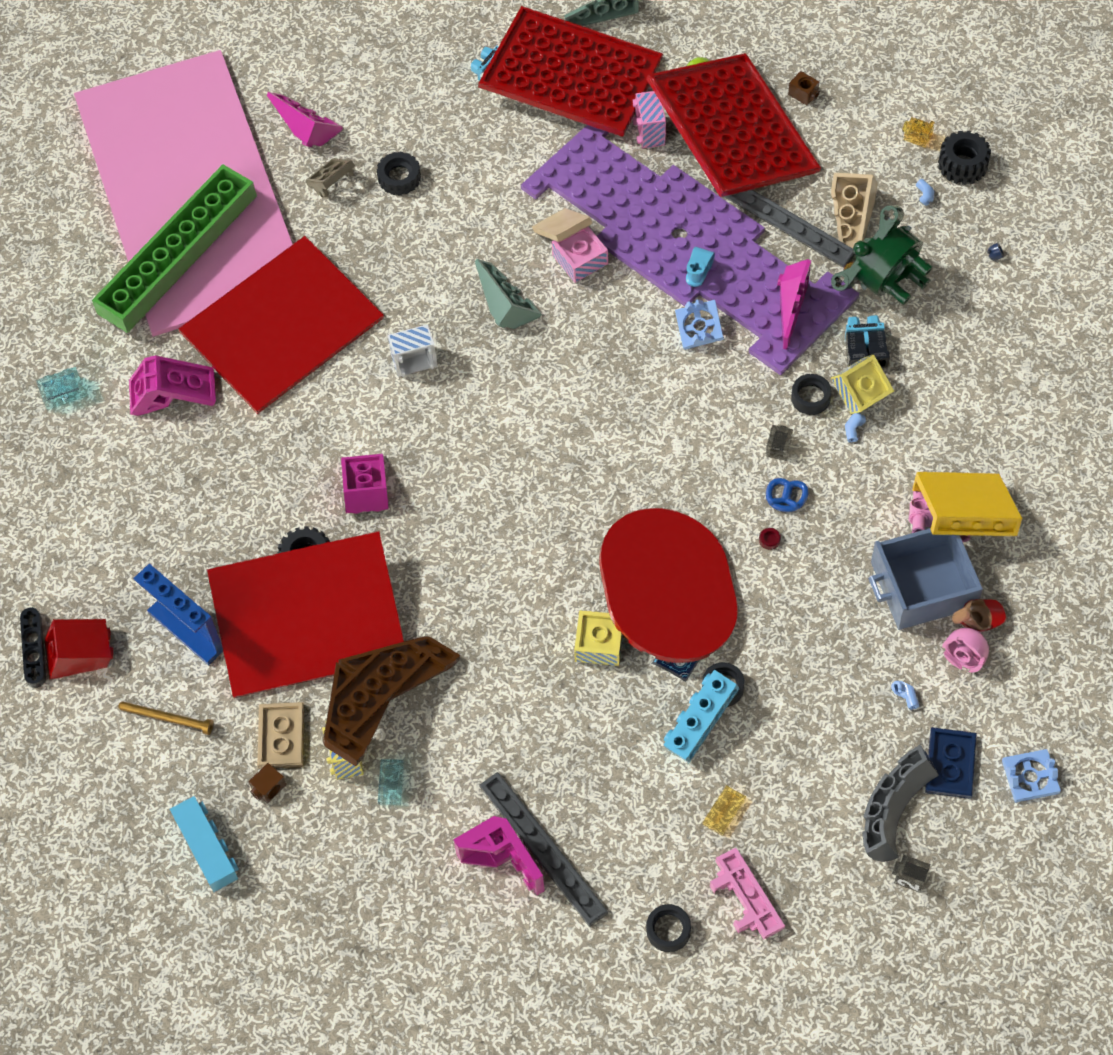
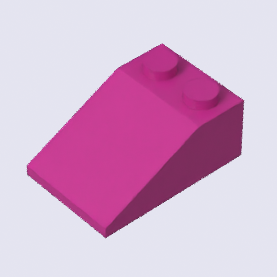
[341,454,389,514]

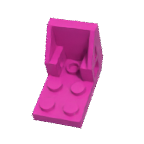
[129,355,216,416]
[453,816,545,895]

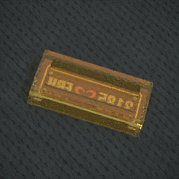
[703,785,746,836]

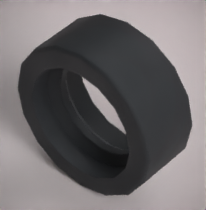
[791,374,831,415]
[702,662,745,707]
[646,904,691,952]

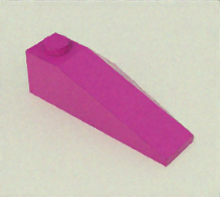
[267,92,343,147]
[777,259,812,350]

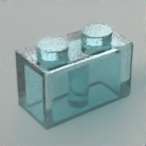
[36,367,87,410]

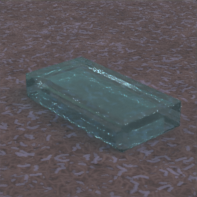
[378,759,404,805]

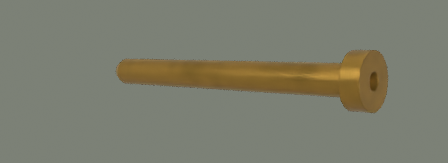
[118,702,214,735]

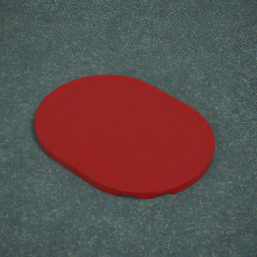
[599,508,738,663]

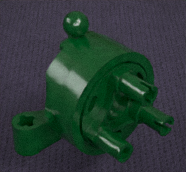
[831,205,933,305]

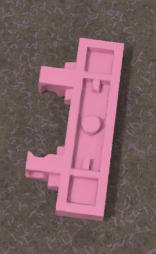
[709,848,785,940]

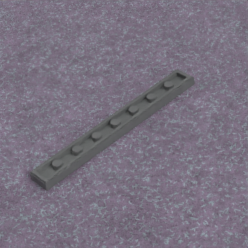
[713,188,855,268]
[479,772,608,927]

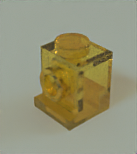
[902,117,935,148]

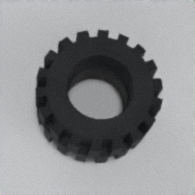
[938,130,991,185]
[277,526,330,554]

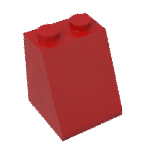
[44,619,114,680]

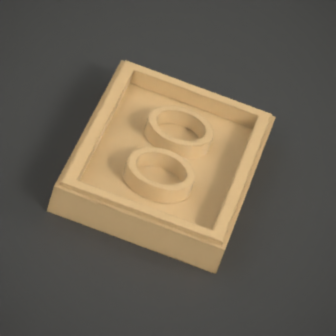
[532,208,592,242]
[257,702,305,769]

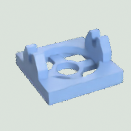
[675,299,724,350]
[1002,749,1061,803]

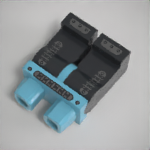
[845,315,890,368]

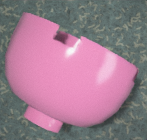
[942,628,989,673]

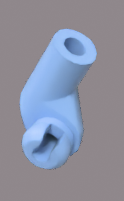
[916,179,934,206]
[845,413,866,442]
[891,680,919,710]

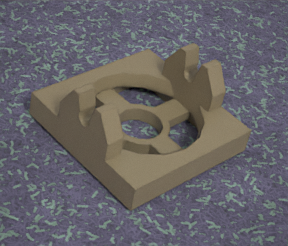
[305,158,355,198]

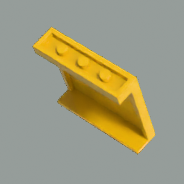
[912,472,1022,536]

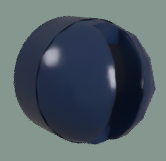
[987,242,1004,260]

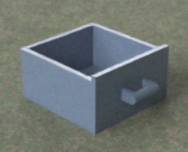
[868,528,983,630]

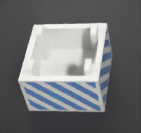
[388,324,438,377]

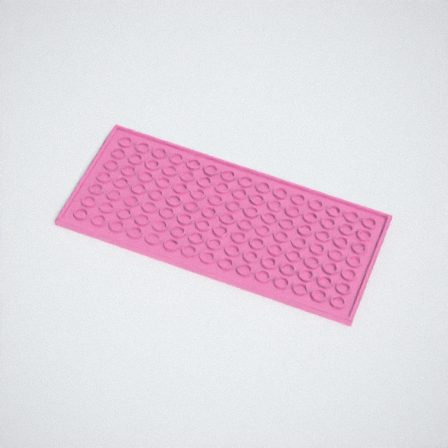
[74,50,293,337]

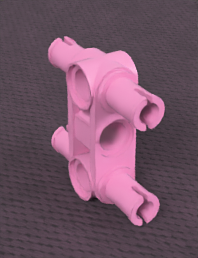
[908,491,970,542]

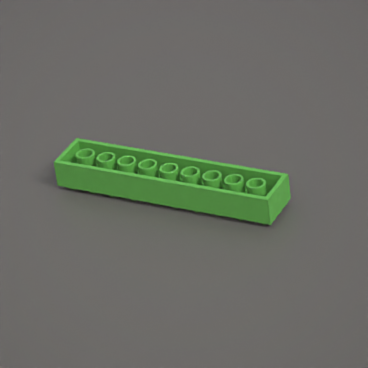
[92,164,257,333]

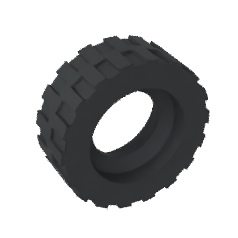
[377,152,421,196]

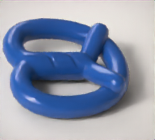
[766,478,809,512]

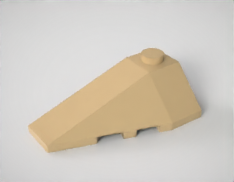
[831,173,878,248]

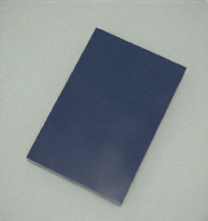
[925,727,977,799]

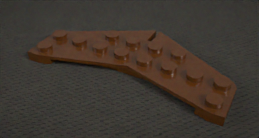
[323,636,460,767]

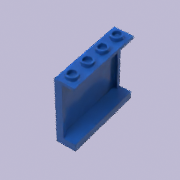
[133,563,223,666]

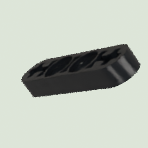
[20,607,46,688]

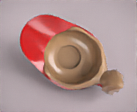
[952,599,1006,632]

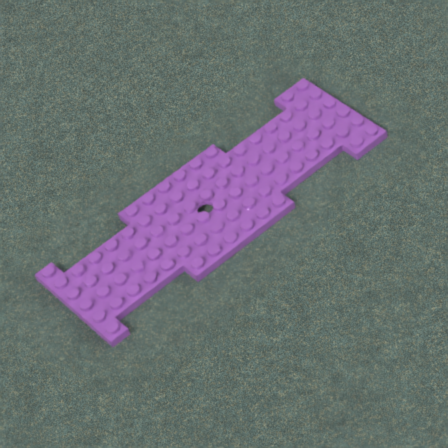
[521,125,859,376]

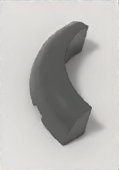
[862,744,939,862]

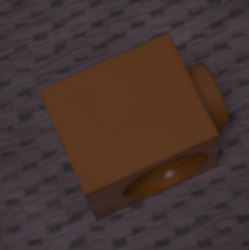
[788,71,820,106]
[248,763,287,804]

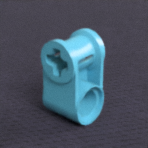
[686,246,715,287]

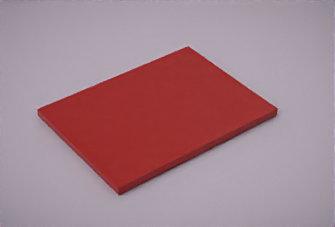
[478,6,663,137]
[646,53,821,197]
[178,236,384,414]
[207,531,404,698]

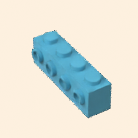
[663,670,739,763]
[170,796,239,893]

